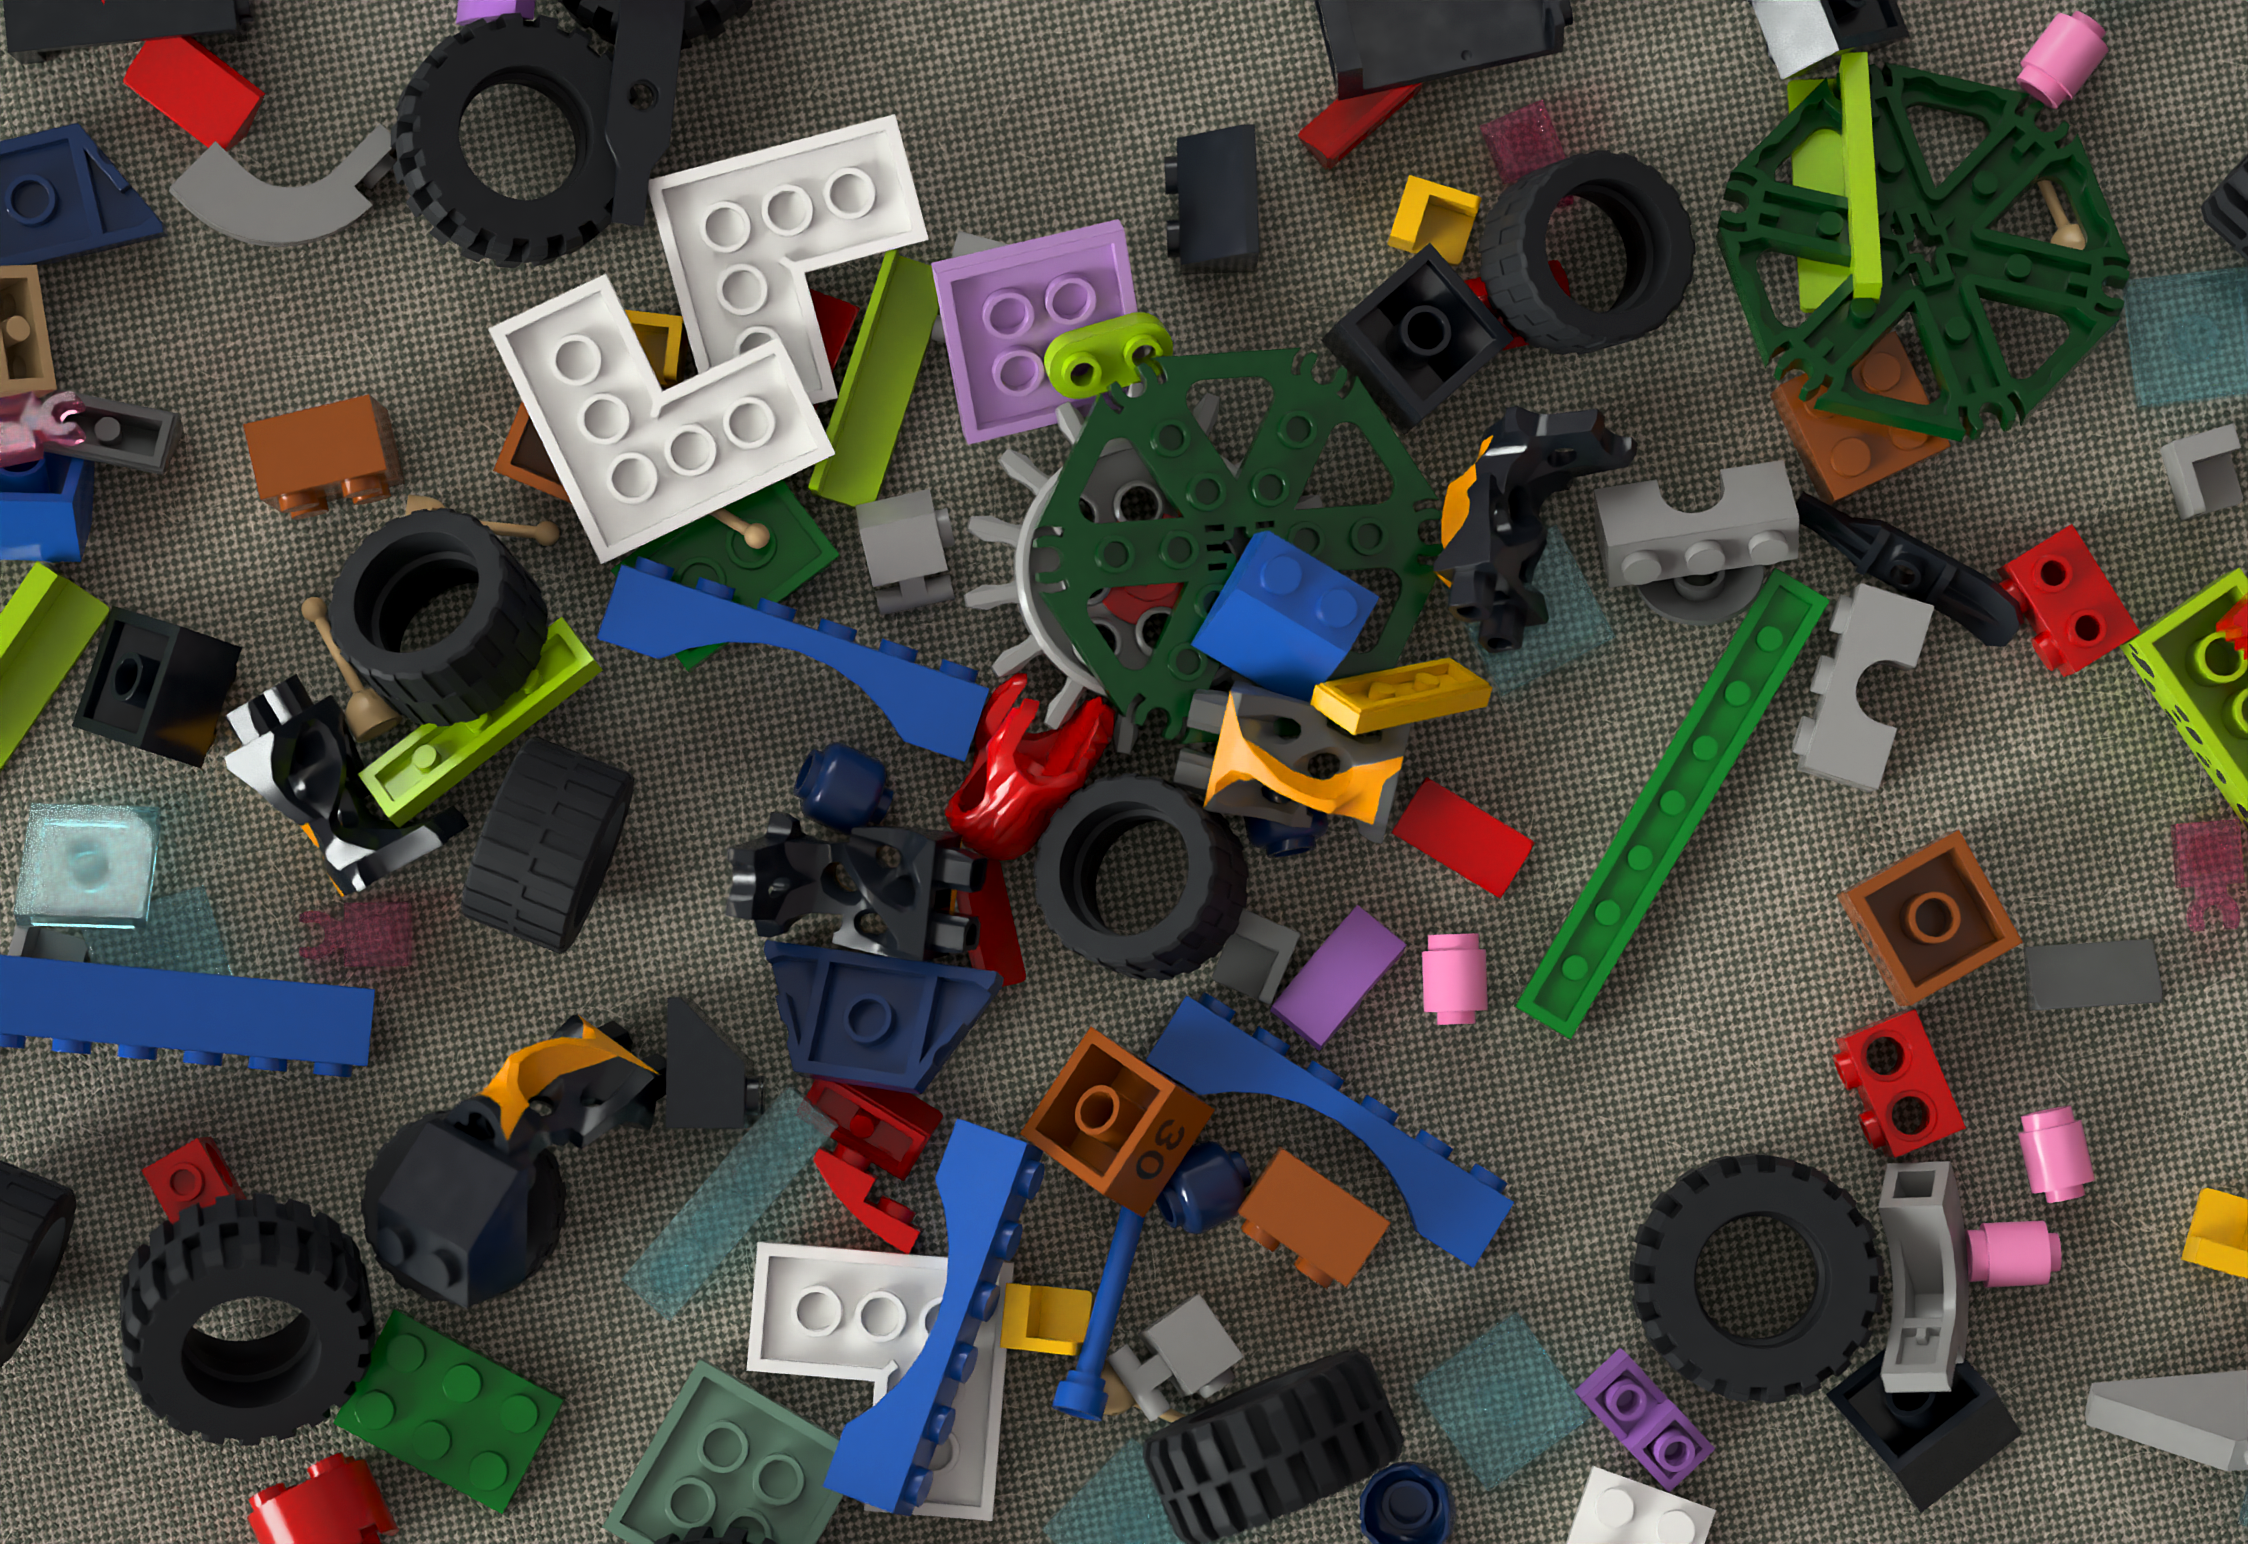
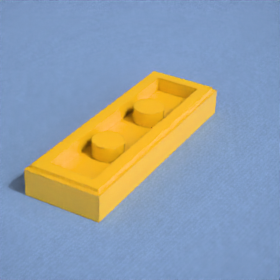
[1310,657,1493,735]

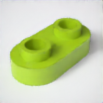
[1044,312,1173,399]

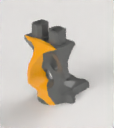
[1173,680,1412,844]

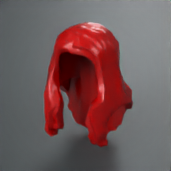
[944,672,1115,860]

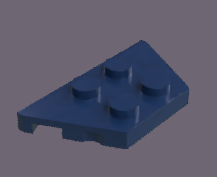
[0,123,168,267]
[764,940,1004,1095]

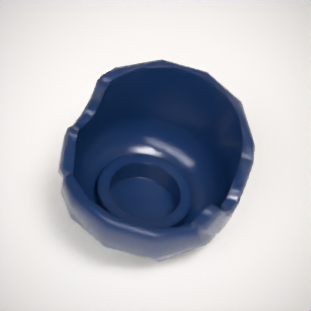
[1360,1461,1457,1544]

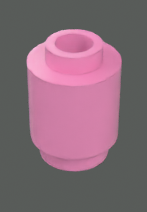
[2016,11,2109,109]
[1422,934,1488,1025]
[2018,1105,2095,1203]
[1965,1220,2062,1288]

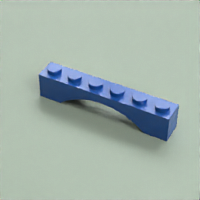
[597,556,989,762]
[1145,992,1514,1268]
[822,1118,1045,1517]

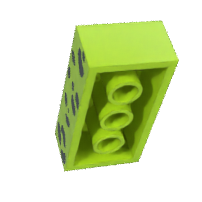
[2119,567,2248,830]

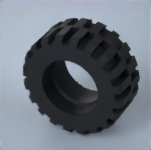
[390,13,638,268]
[1629,1154,1885,1404]
[119,1193,376,1446]
[1142,1349,1404,1544]

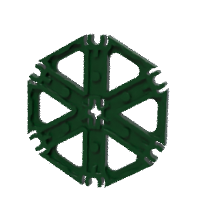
[1716,62,2131,442]
[1033,348,1444,744]

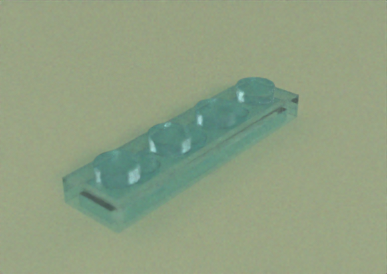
[621,1084,839,1322]

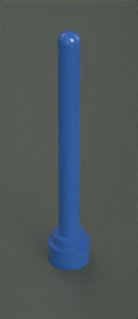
[1052,1206,1146,1421]

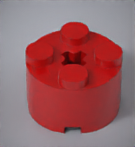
[247,1452,399,1544]

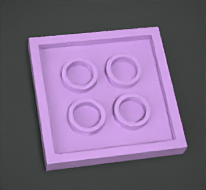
[931,219,1145,445]

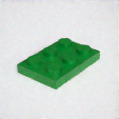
[611,480,841,673]
[333,1308,566,1514]

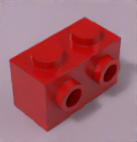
[1996,524,2141,677]

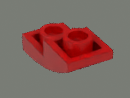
[813,1142,923,1254]

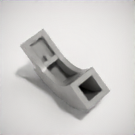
[169,123,396,247]
[1878,1161,1969,1393]

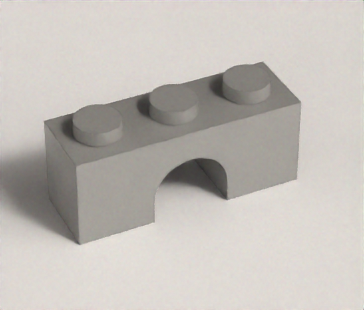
[1594,460,1799,588]
[1791,583,1934,792]

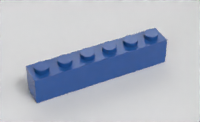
[0,955,375,1077]

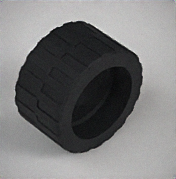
[1478,150,1696,355]
[328,508,548,726]
[461,736,635,954]
[1033,773,1249,981]
[361,1109,567,1304]
[0,1160,77,1367]

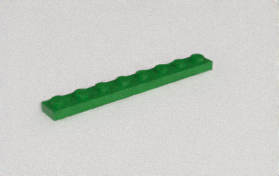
[1514,567,1830,1039]

